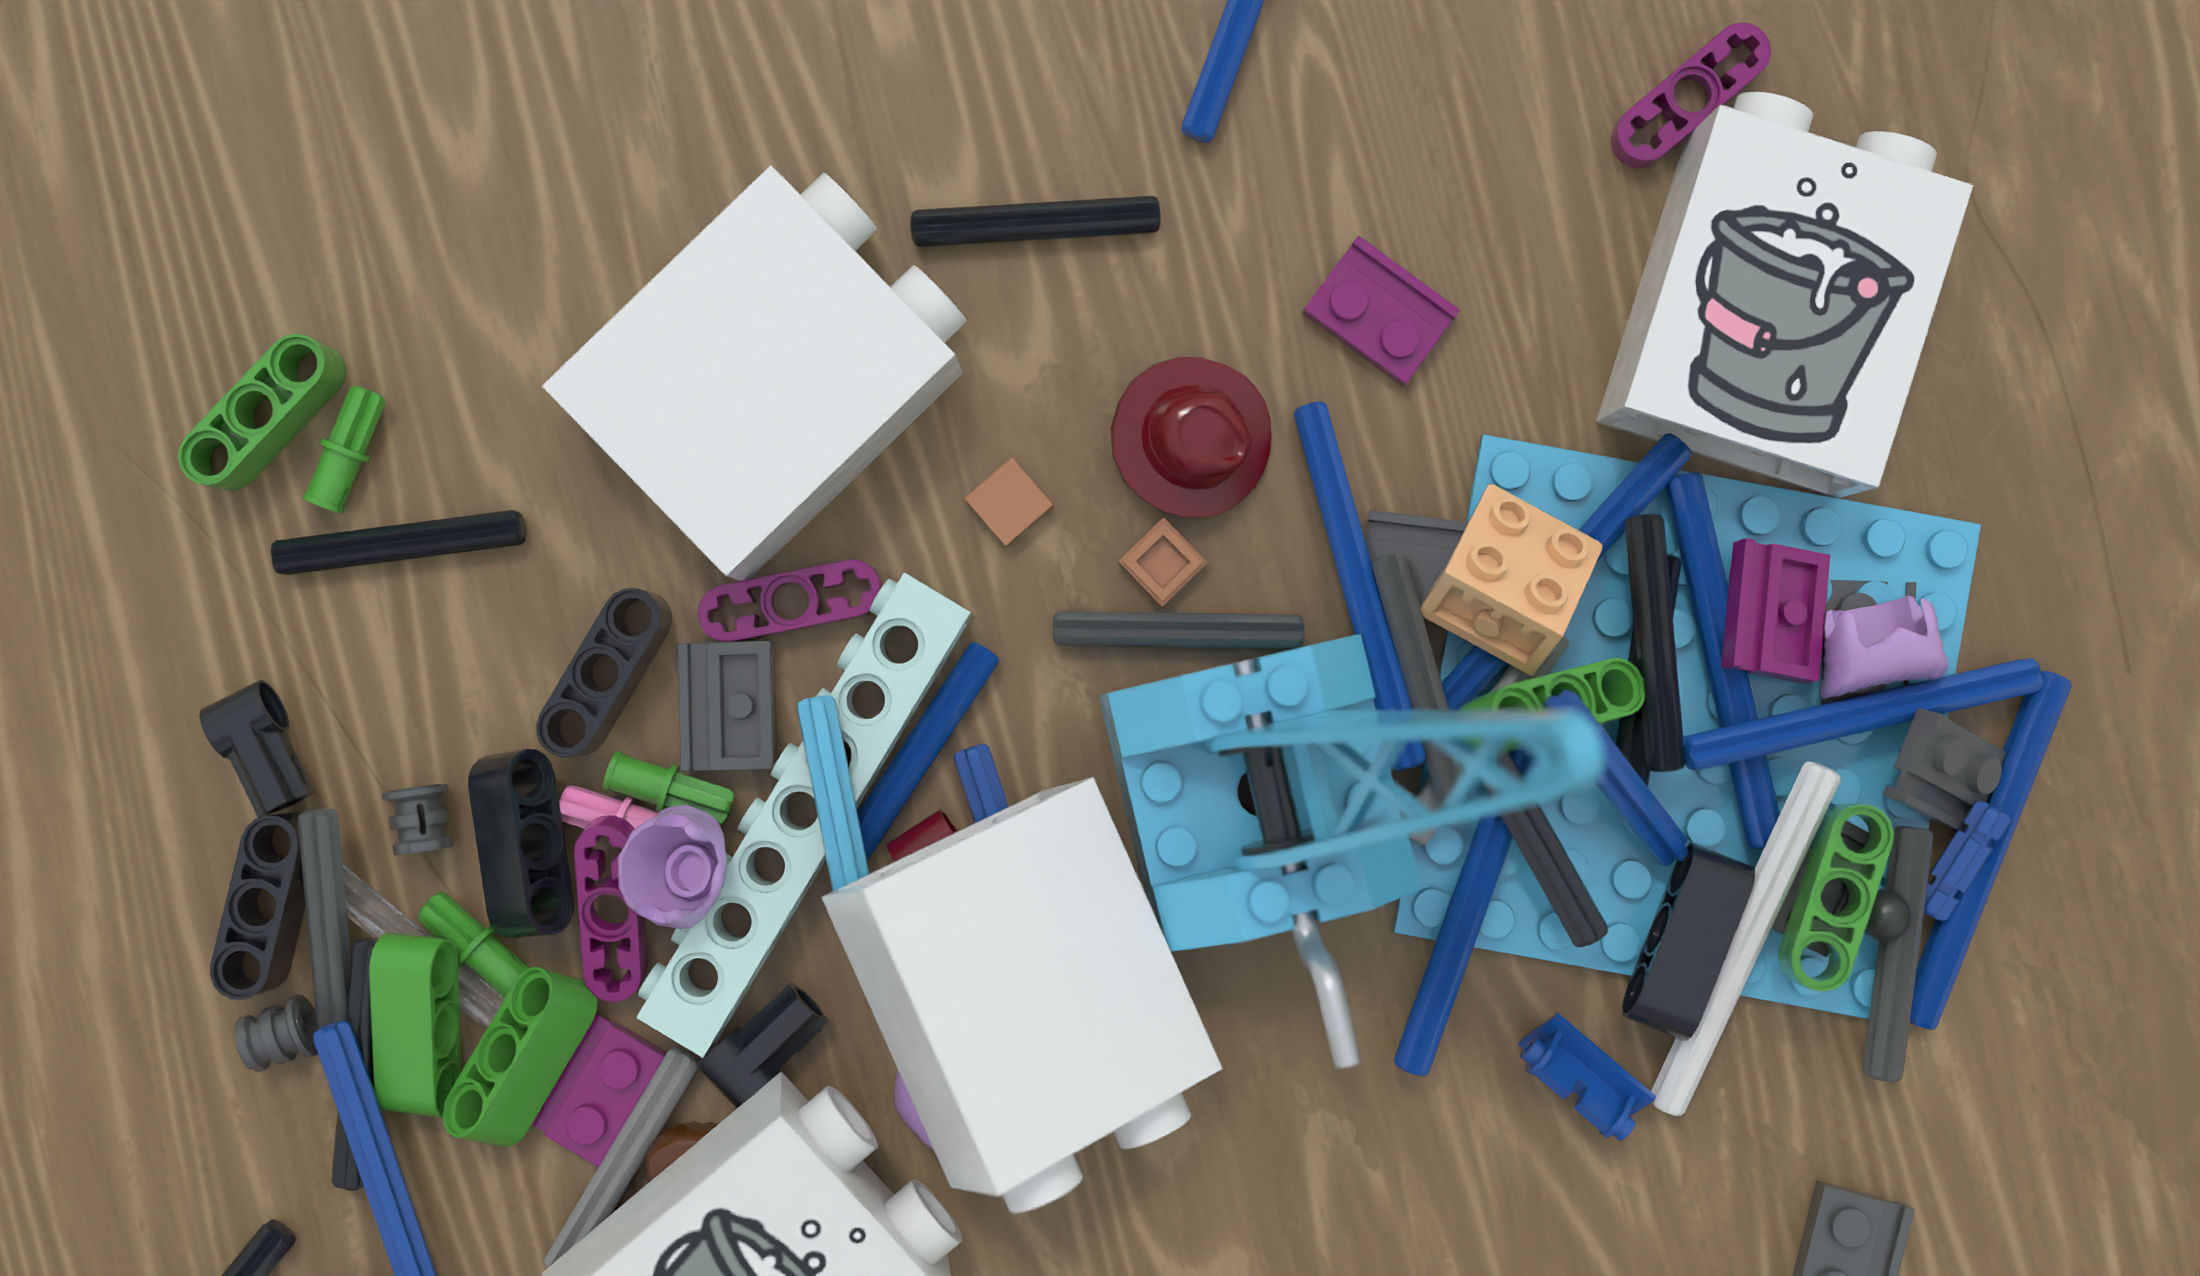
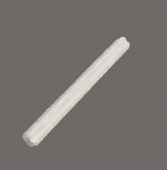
[1651,761,1841,1116]

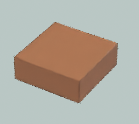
[964,457,1054,547]
[1118,517,1208,607]

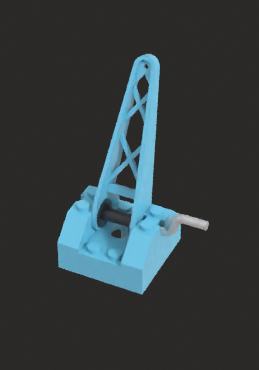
[1098,634,1604,1068]

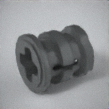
[382,784,453,855]
[234,994,318,1072]

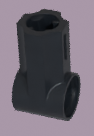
[199,680,315,818]
[697,982,829,1109]

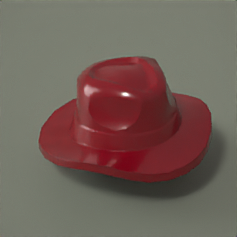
[1111,357,1272,518]

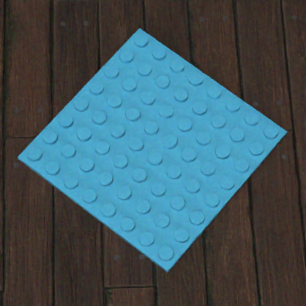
[1393,434,1981,1019]

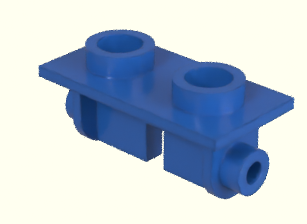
[1518,1012,1656,1141]

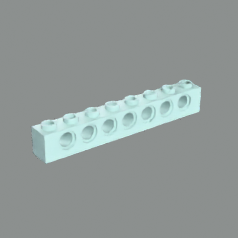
[636,573,974,1058]

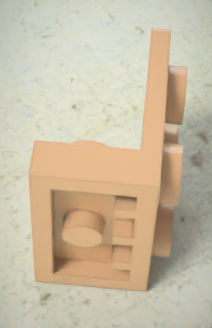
[1420,484,1603,676]

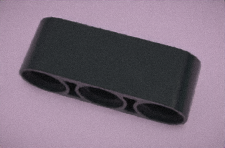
[536,588,672,757]
[468,749,574,938]
[210,812,306,1000]
[1622,842,1755,1041]

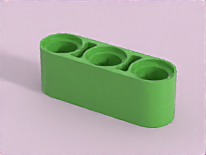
[178,333,346,491]
[1460,658,1645,754]
[1778,804,1894,992]
[369,932,462,1118]
[443,967,598,1147]

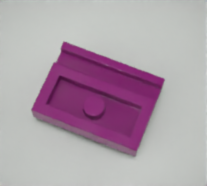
[1302,235,1460,387]
[1721,538,1831,684]
[532,1011,667,1167]

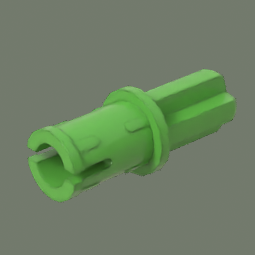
[302,386,386,514]
[603,751,734,825]
[418,892,532,999]

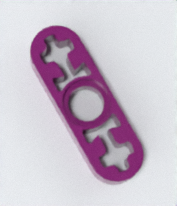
[1611,23,1771,168]
[698,559,883,642]
[574,815,647,1002]

